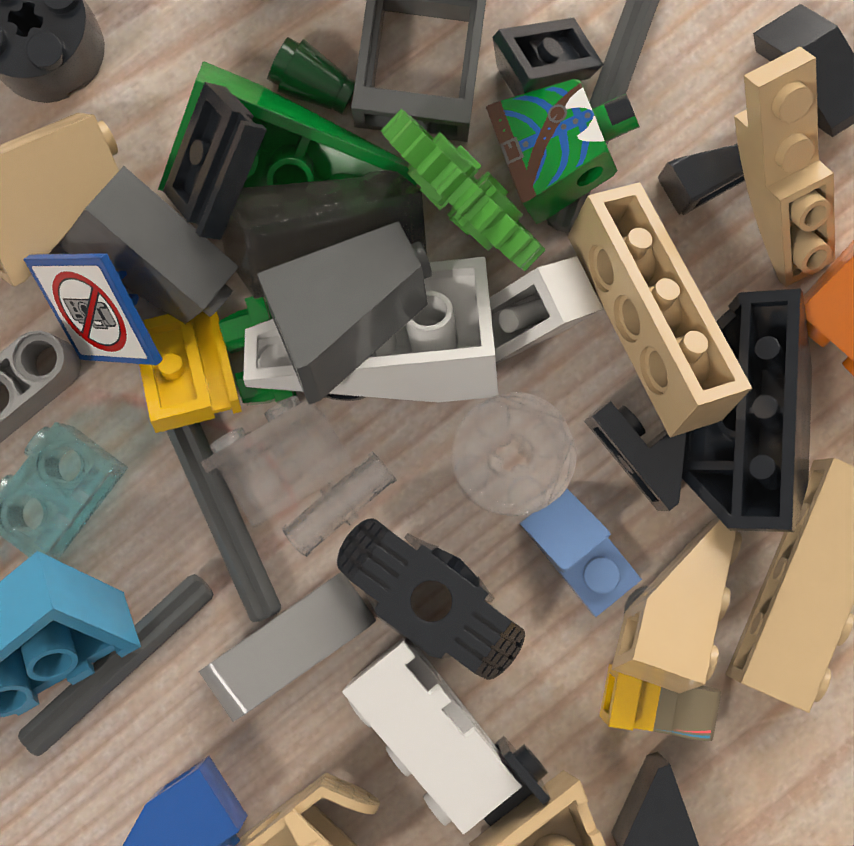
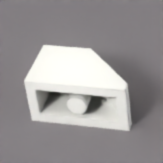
[489,256,603,364]

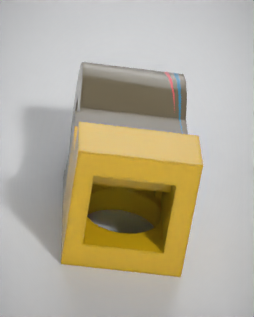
[599,664,721,741]

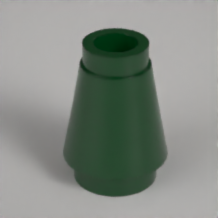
[267,37,355,114]

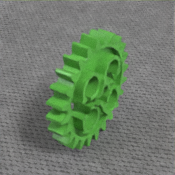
[381,109,546,271]

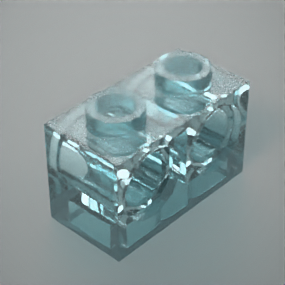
[0,422,128,560]

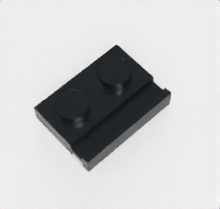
[163,82,267,240]

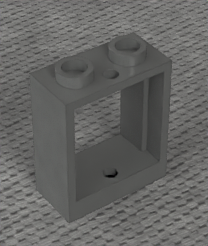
[352,0,486,142]

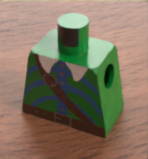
[486,79,640,224]

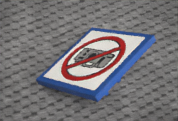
[23,253,163,365]

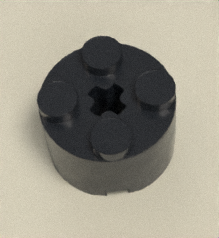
[0,0,105,103]

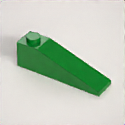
[158,61,417,224]

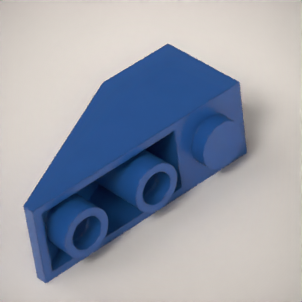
[123,756,248,846]

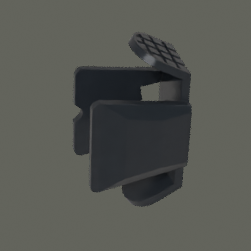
[337,518,525,680]

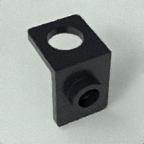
[484,736,551,826]

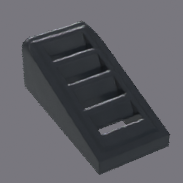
[658,144,745,215]

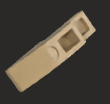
[734,47,835,287]

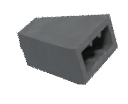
[59,166,239,324]
[257,221,432,405]

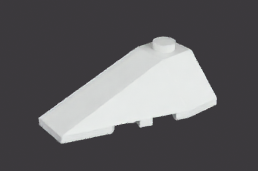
[243,257,499,403]

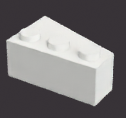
[342,637,522,835]

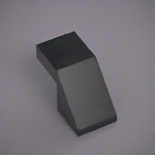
[753,4,854,137]

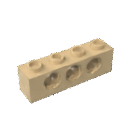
[567,182,752,438]

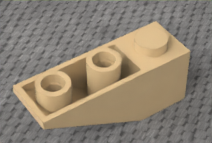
[612,517,742,693]

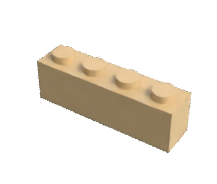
[725,458,854,713]

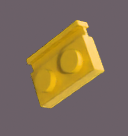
[139,311,242,433]

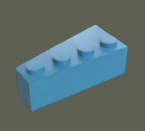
[0,551,141,717]

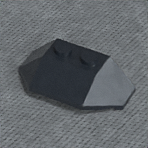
[682,288,812,532]

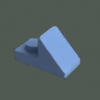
[519,487,642,617]

